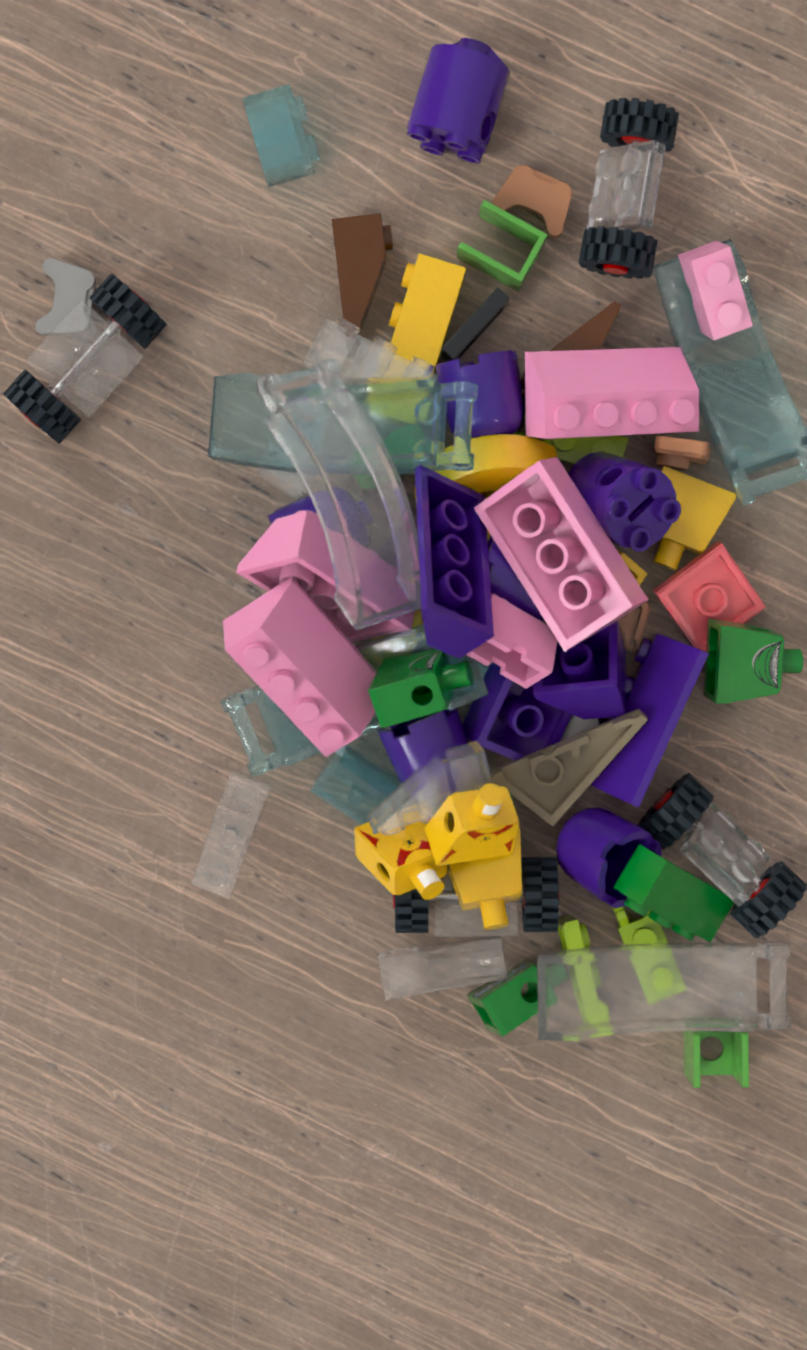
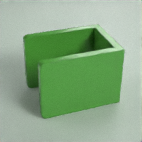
[457,200,548,292]
[684,1021,749,1088]

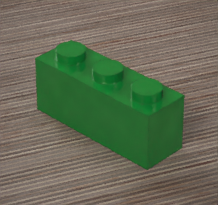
[613,844,736,943]

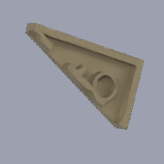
[491,708,648,827]

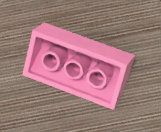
[525,347,699,439]
[474,457,648,651]
[236,510,419,643]
[223,576,377,757]

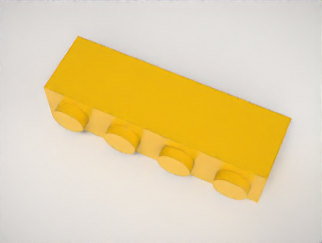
[364,253,466,427]

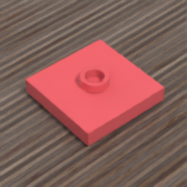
[652,541,766,652]

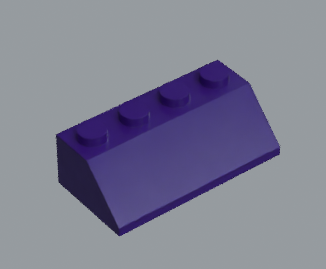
[415,465,494,659]
[590,633,709,808]

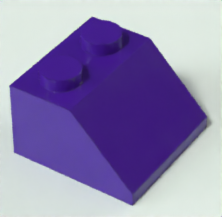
[533,620,626,720]
[462,662,572,760]

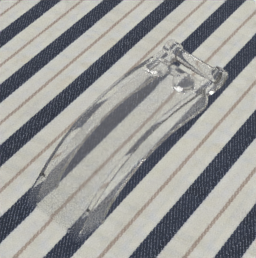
[256,358,421,631]
[537,942,791,1041]

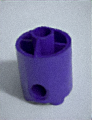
[407,38,510,164]
[568,451,681,552]

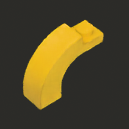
[413,434,557,506]

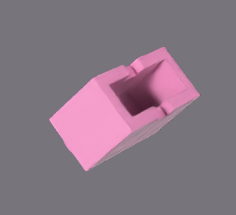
[678,241,753,341]
[466,593,558,689]

